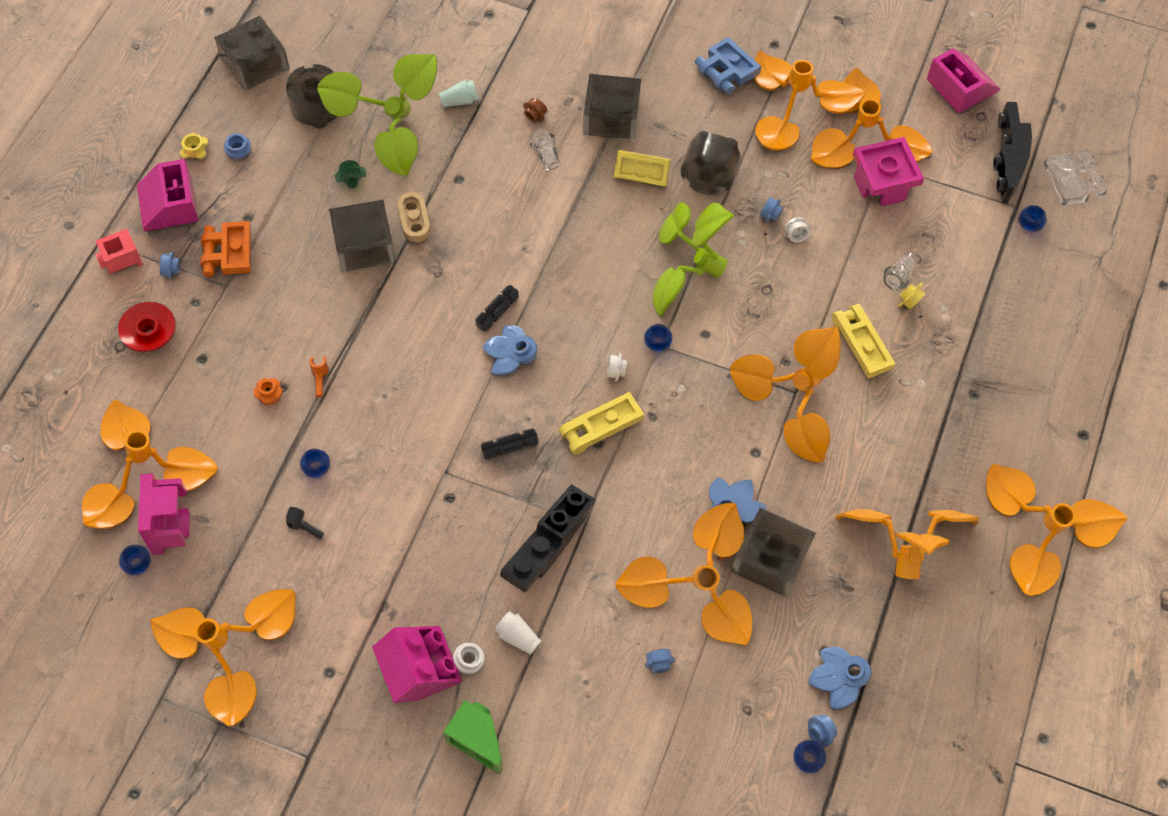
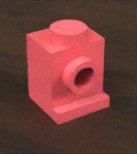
[95,229,143,274]

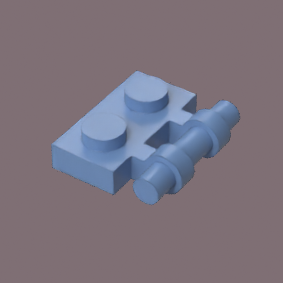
[694,37,761,94]

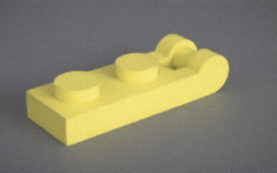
[832,304,895,379]
[559,392,644,455]

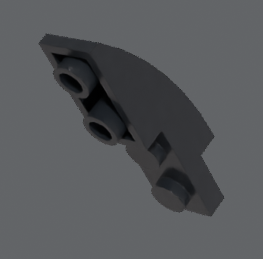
[993,102,1032,203]
[500,484,596,592]

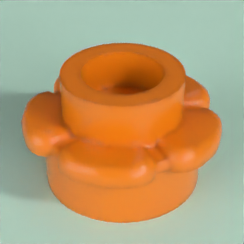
[254,378,283,405]

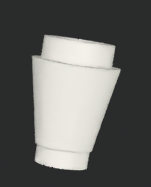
[494,611,542,655]

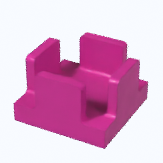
[853,137,924,206]
[138,473,190,555]

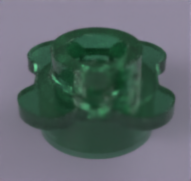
[334,160,366,188]

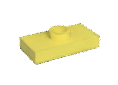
[614,150,671,187]

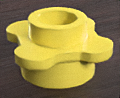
[180,133,208,159]
[898,282,925,310]

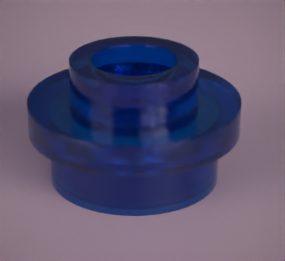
[1019,205,1047,231]
[644,324,672,352]
[300,449,330,478]
[119,545,151,575]
[793,740,826,773]

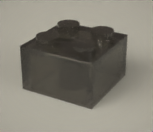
[214,16,290,91]
[583,74,641,140]
[329,199,396,273]
[731,507,816,598]

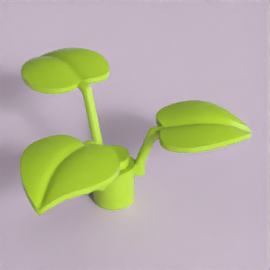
[317,54,437,176]
[653,202,735,317]

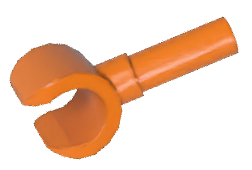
[309,356,328,398]

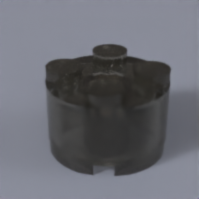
[286,64,337,129]
[681,131,741,195]

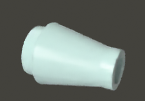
[439,79,479,108]

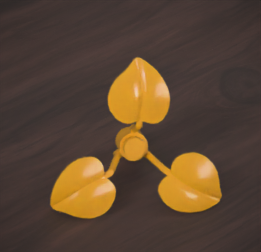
[753,50,866,151]
[811,67,932,169]
[730,327,841,462]
[82,399,218,529]
[986,464,1128,596]
[615,503,752,645]
[835,509,980,579]
[150,589,296,727]

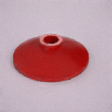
[118,302,176,352]

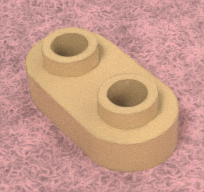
[397,192,431,243]

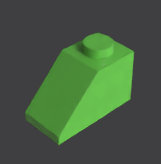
[443,700,503,774]

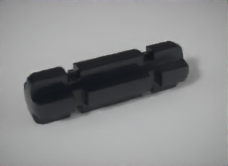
[475,285,519,331]
[481,428,538,459]

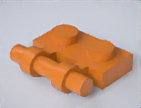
[200,221,251,277]

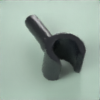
[286,507,324,539]

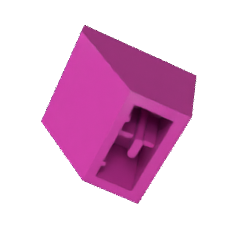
[927,48,1000,114]
[137,159,199,232]
[372,626,462,703]

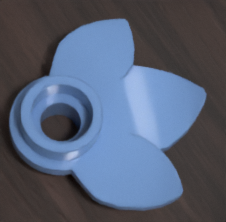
[482,325,537,375]
[709,477,767,523]
[808,647,871,710]

